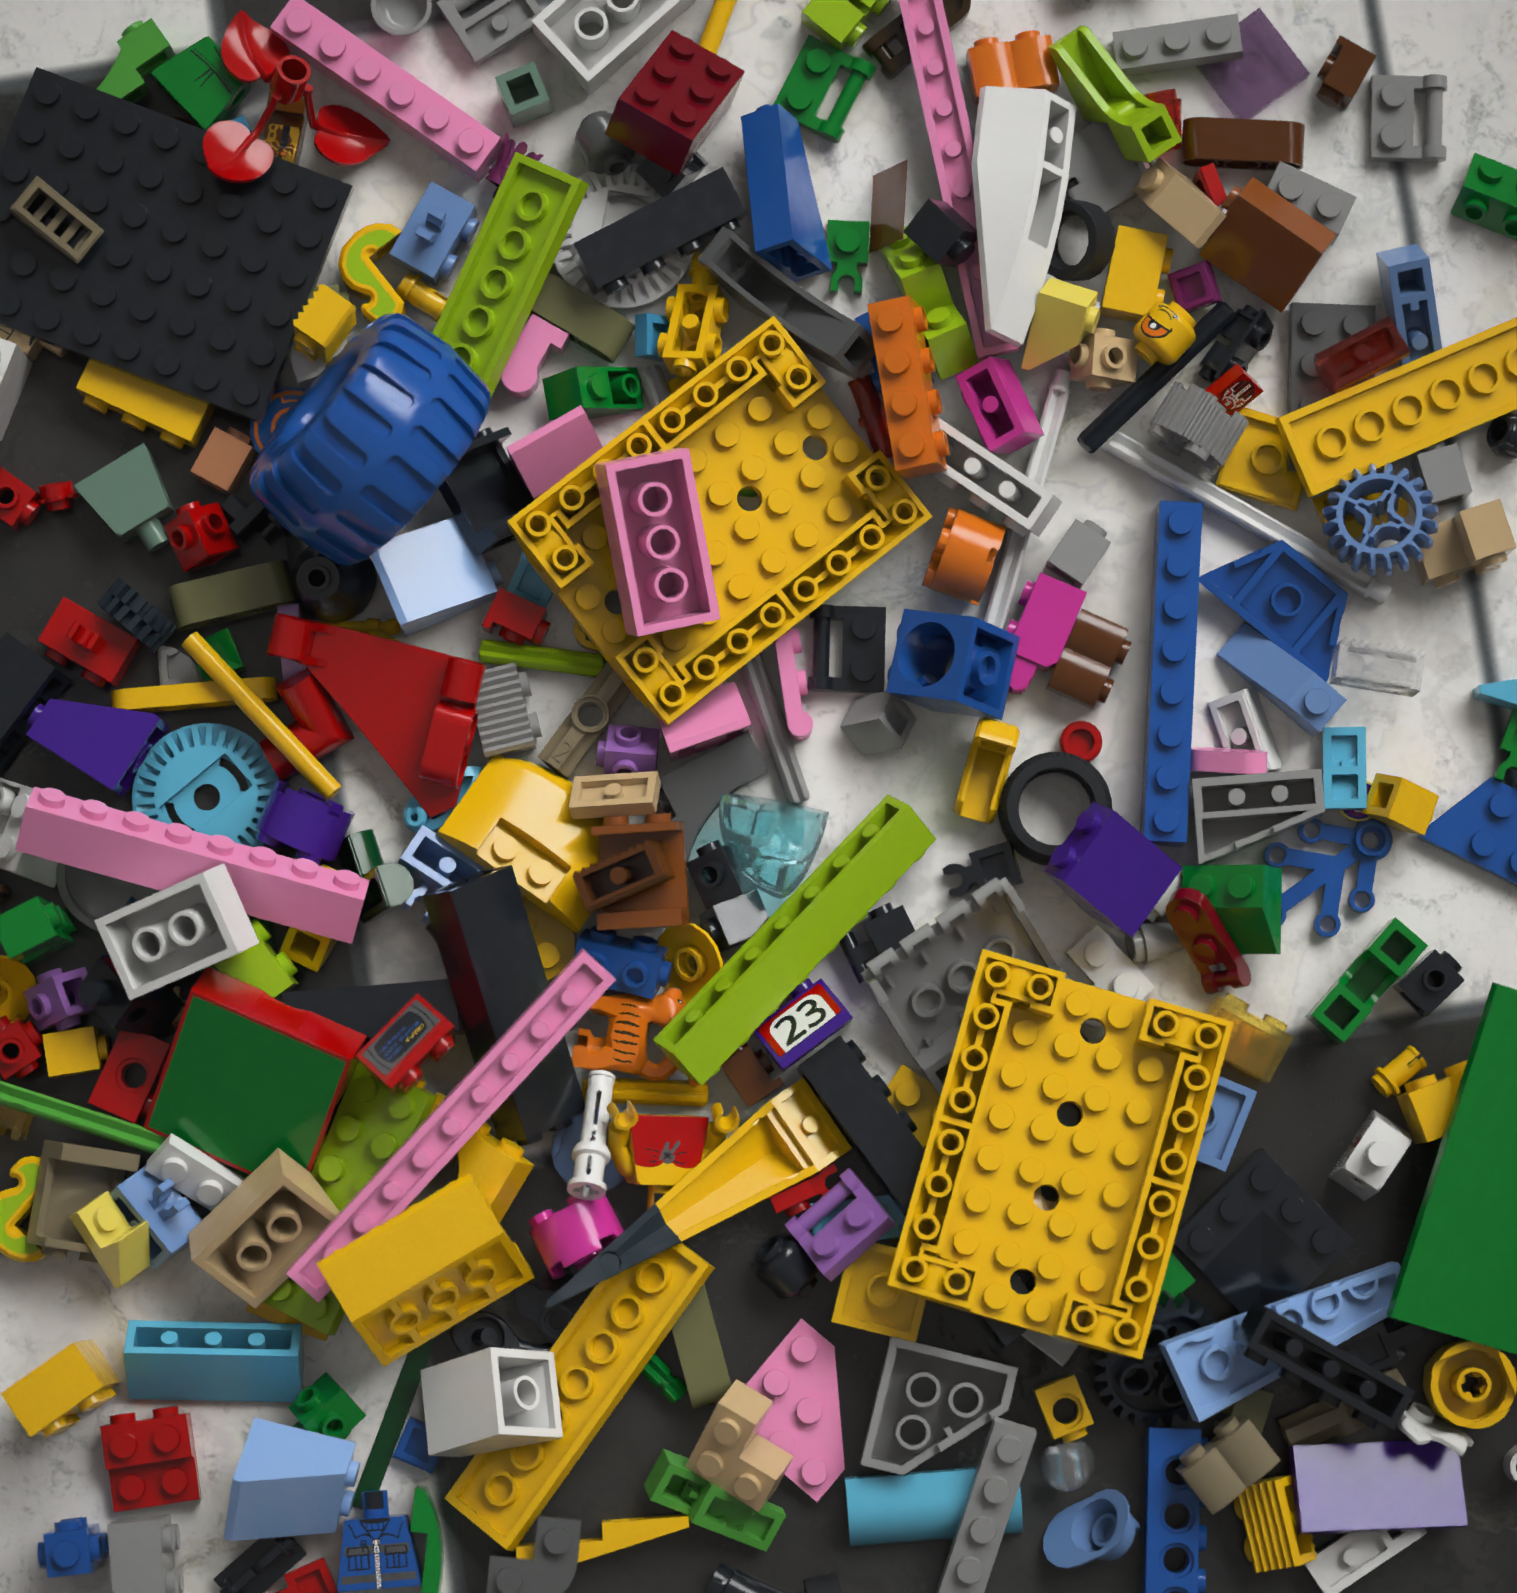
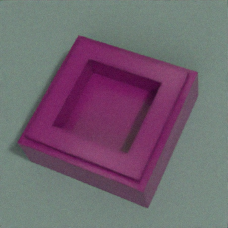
[1167,260,1222,313]

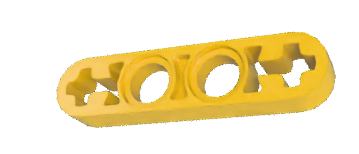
[111,677,278,713]

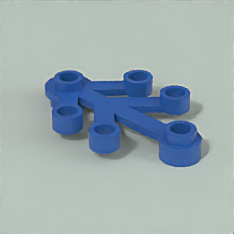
[1263,819,1393,938]

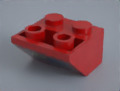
[355,993,456,1096]

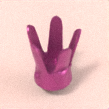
[486,133,544,198]

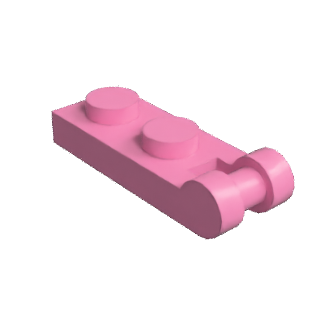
[774,628,813,741]

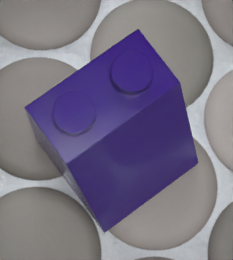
[26,699,171,799]
[1043,801,1182,937]

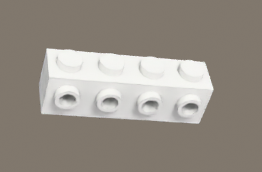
[934,418,1062,537]

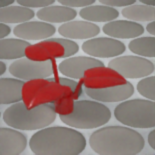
[202,10,390,183]

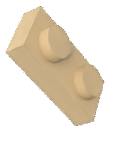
[569,771,661,819]

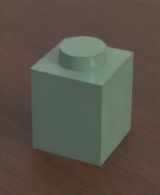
[495,62,552,128]

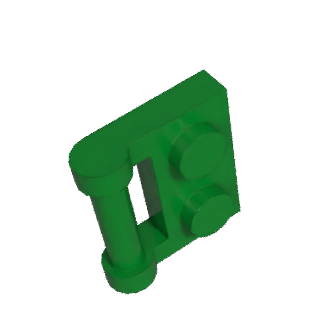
[774,35,876,143]

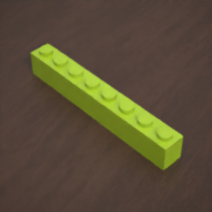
[653,794,936,1086]

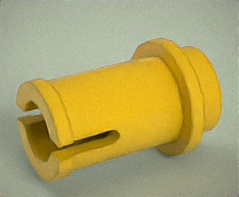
[396,272,448,322]
[1371,1045,1427,1098]

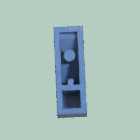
[1376,244,1442,367]
[1216,622,1346,737]

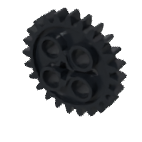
[1089,1290,1216,1427]

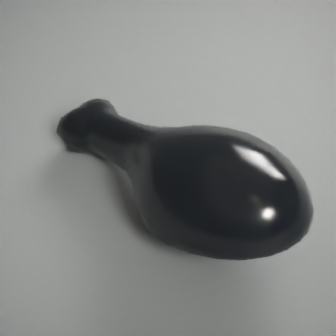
[450,1312,553,1355]

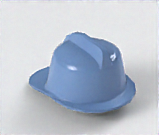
[1043,1489,1141,1569]

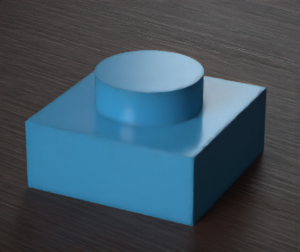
[635,313,670,362]

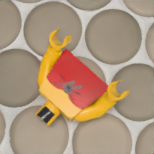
[606,1100,740,1210]

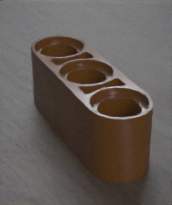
[1181,117,1305,171]

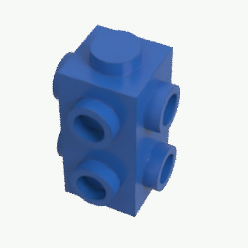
[574,926,672,999]
[37,1517,109,1578]

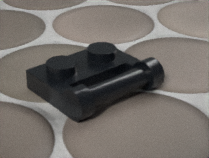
[808,604,886,693]

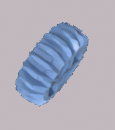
[1322,462,1438,578]

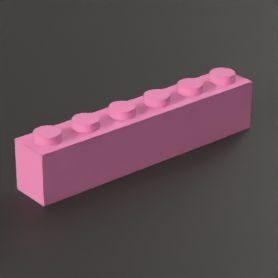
[270,0,502,183]

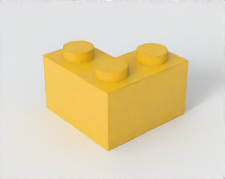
[1396,1060,1467,1144]

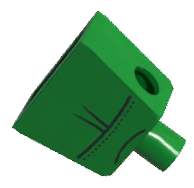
[151,36,252,131]

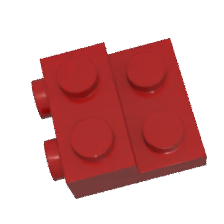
[100,1406,202,1512]

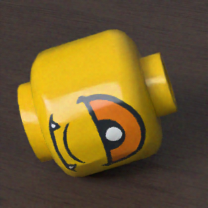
[1133,301,1196,365]

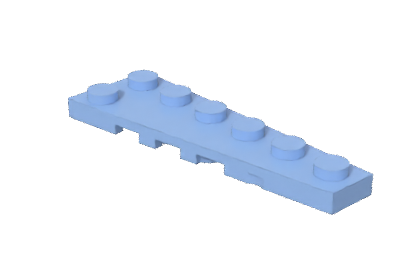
[1158,1261,1401,1422]

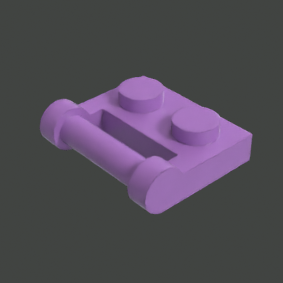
[785,1167,896,1281]

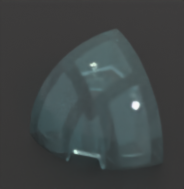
[719,794,829,899]

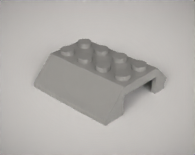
[861,877,1069,1097]

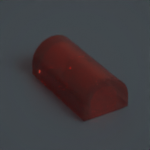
[1314,316,1411,395]

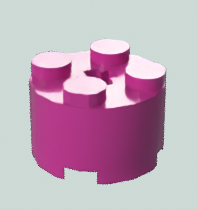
[528,1195,624,1280]

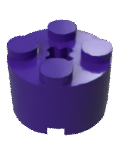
[256,779,355,866]

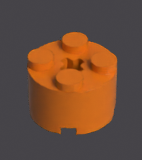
[922,507,1007,606]

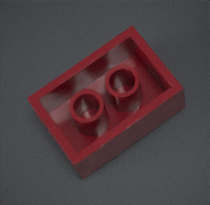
[605,30,745,176]

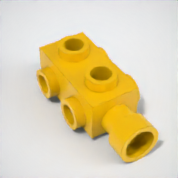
[657,253,730,378]

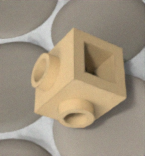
[1069,328,1138,392]

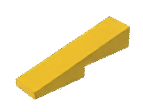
[516,1514,690,1563]

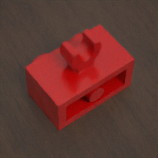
[38,597,143,688]

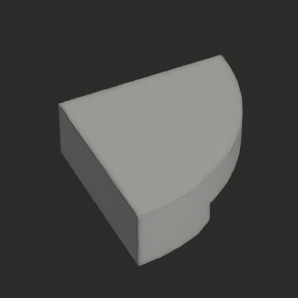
[158,646,203,685]

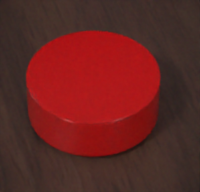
[1059,721,1102,763]

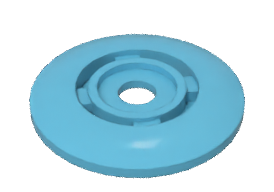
[132,723,280,847]

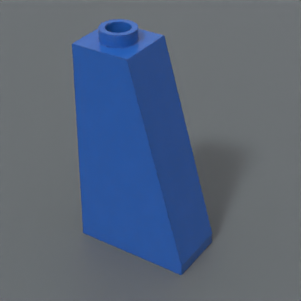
[741,103,832,282]

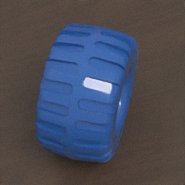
[250,313,490,566]

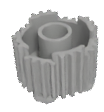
[1148,381,1249,475]

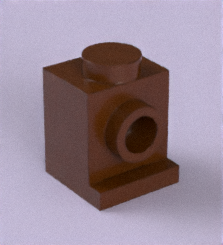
[1316,35,1377,109]
[721,1043,784,1109]

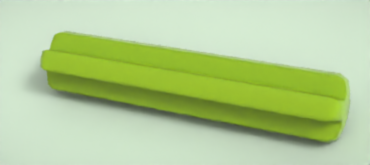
[479,639,605,677]

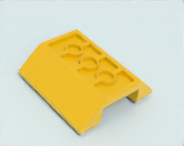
[316,1173,534,1367]

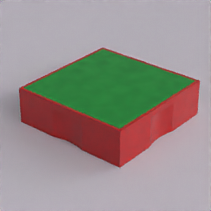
[143,967,367,1175]

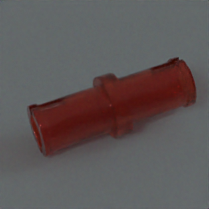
[848,374,893,459]

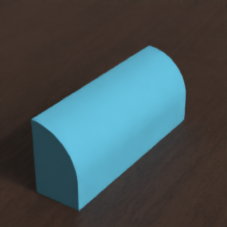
[124,1320,304,1402]
[844,1467,1023,1546]

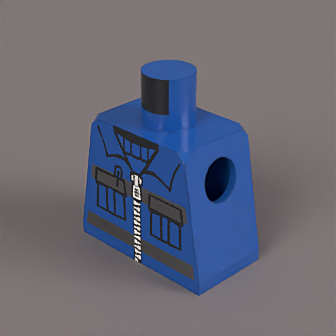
[338,1490,423,1592]

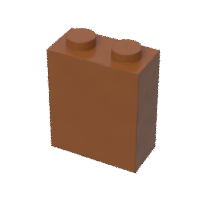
[1199,177,1336,313]

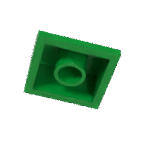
[1182,864,1282,955]

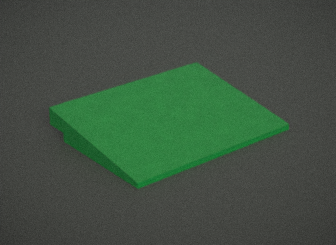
[1386,982,1517,1355]

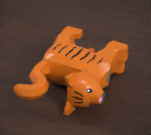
[571,987,699,1087]

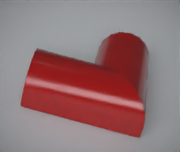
[259,668,355,780]

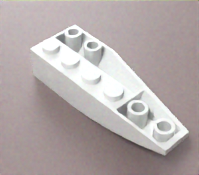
[971,86,1076,347]

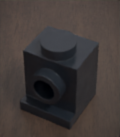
[635,152,709,197]

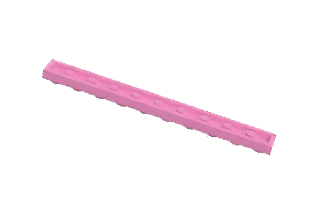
[899,0,1020,360]
[286,948,616,1302]

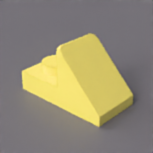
[69,1191,150,1289]

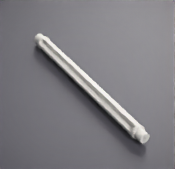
[984,369,1073,629]
[1101,431,1392,604]

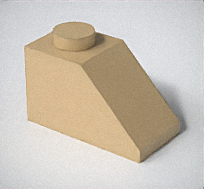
[1133,157,1226,249]

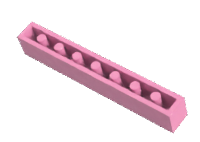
[15,787,370,944]

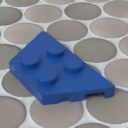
[1199,539,1348,682]
[1417,777,1517,886]

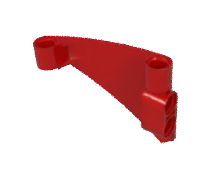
[266,613,486,818]

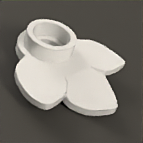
[1397,1402,1474,1456]

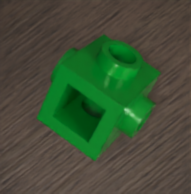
[288,1372,367,1440]

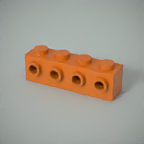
[867,295,950,479]

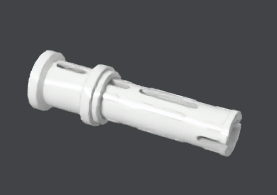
[567,1070,615,1200]

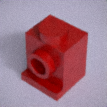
[0,466,41,531]
[481,587,551,646]

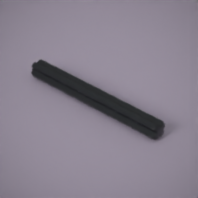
[1077,301,1236,454]

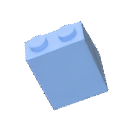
[371,517,503,637]
[224,1418,360,1541]

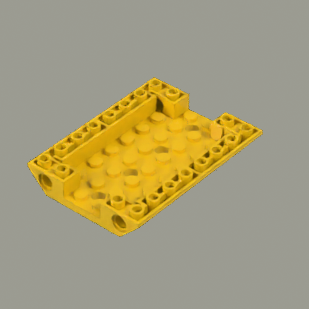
[507,316,933,726]
[887,949,1234,1360]

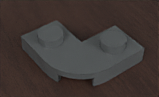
[486,1515,582,1593]

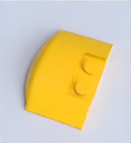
[437,755,603,933]

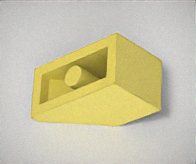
[1021,277,1101,370]

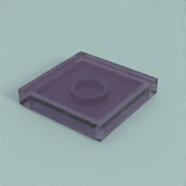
[1196,7,1310,119]

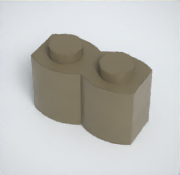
[1175,1415,1281,1515]

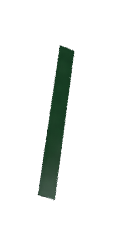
[352,1336,437,1510]

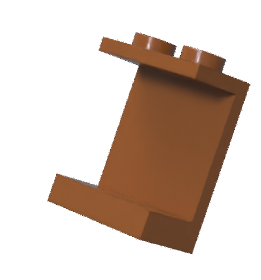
[591,813,690,930]

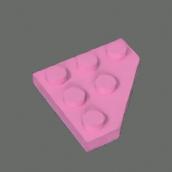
[746,1318,845,1502]

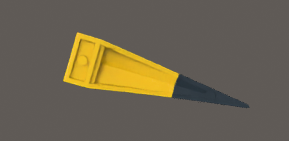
[543,1078,852,1308]

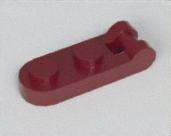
[1165,888,1251,995]

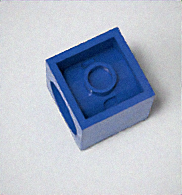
[886,609,1020,720]

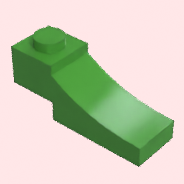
[97,18,176,104]
[644,1448,786,1552]

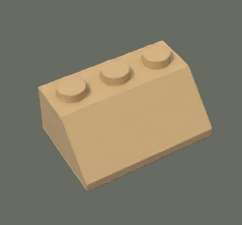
[188,1148,340,1309]

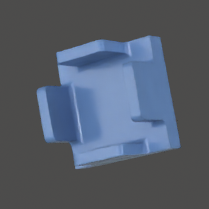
[1196,1076,1258,1172]

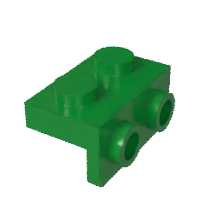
[1451,153,1517,241]

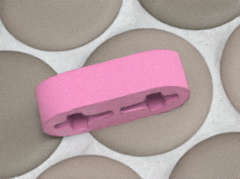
[1190,747,1268,774]

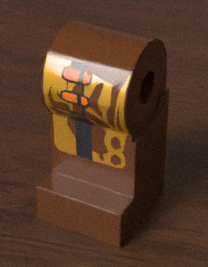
[263,92,308,165]

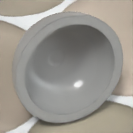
[371,0,432,36]

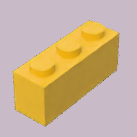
[76,359,216,450]

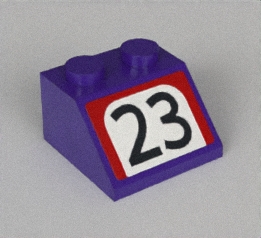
[753,978,853,1072]

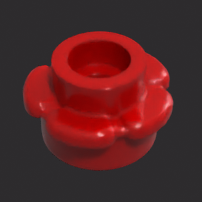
[37,480,79,511]

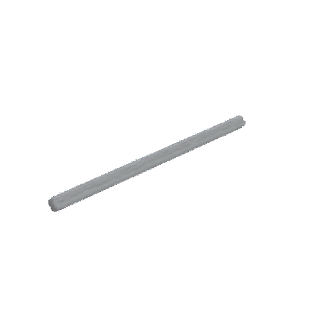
[639,365,810,805]

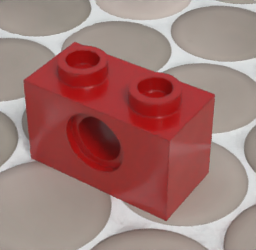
[88,1031,172,1124]

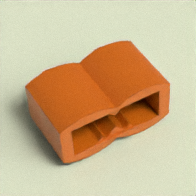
[966,30,1060,105]

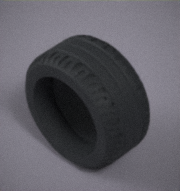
[998,752,1112,866]

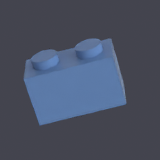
[389,181,480,286]
[397,825,485,925]
[110,1166,202,1270]

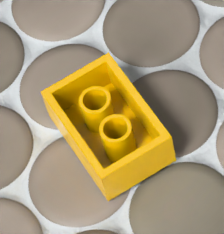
[0,1339,121,1438]

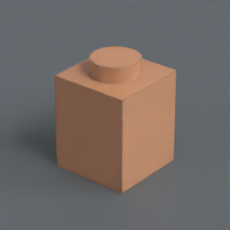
[190,427,256,497]

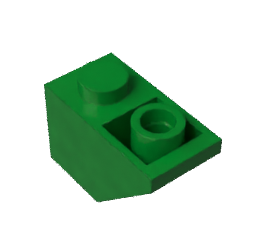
[542,366,644,421]

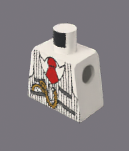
[1328,1109,1412,1201]

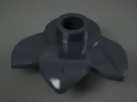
[514,1264,596,1342]

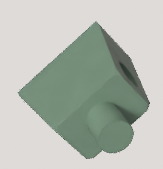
[74,443,174,553]

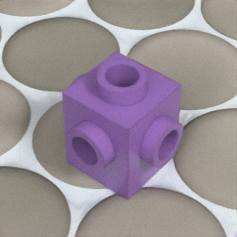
[596,724,660,774]
[24,967,95,1032]

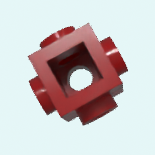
[163,501,239,572]
[0,1014,43,1080]

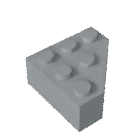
[859,1336,1018,1475]

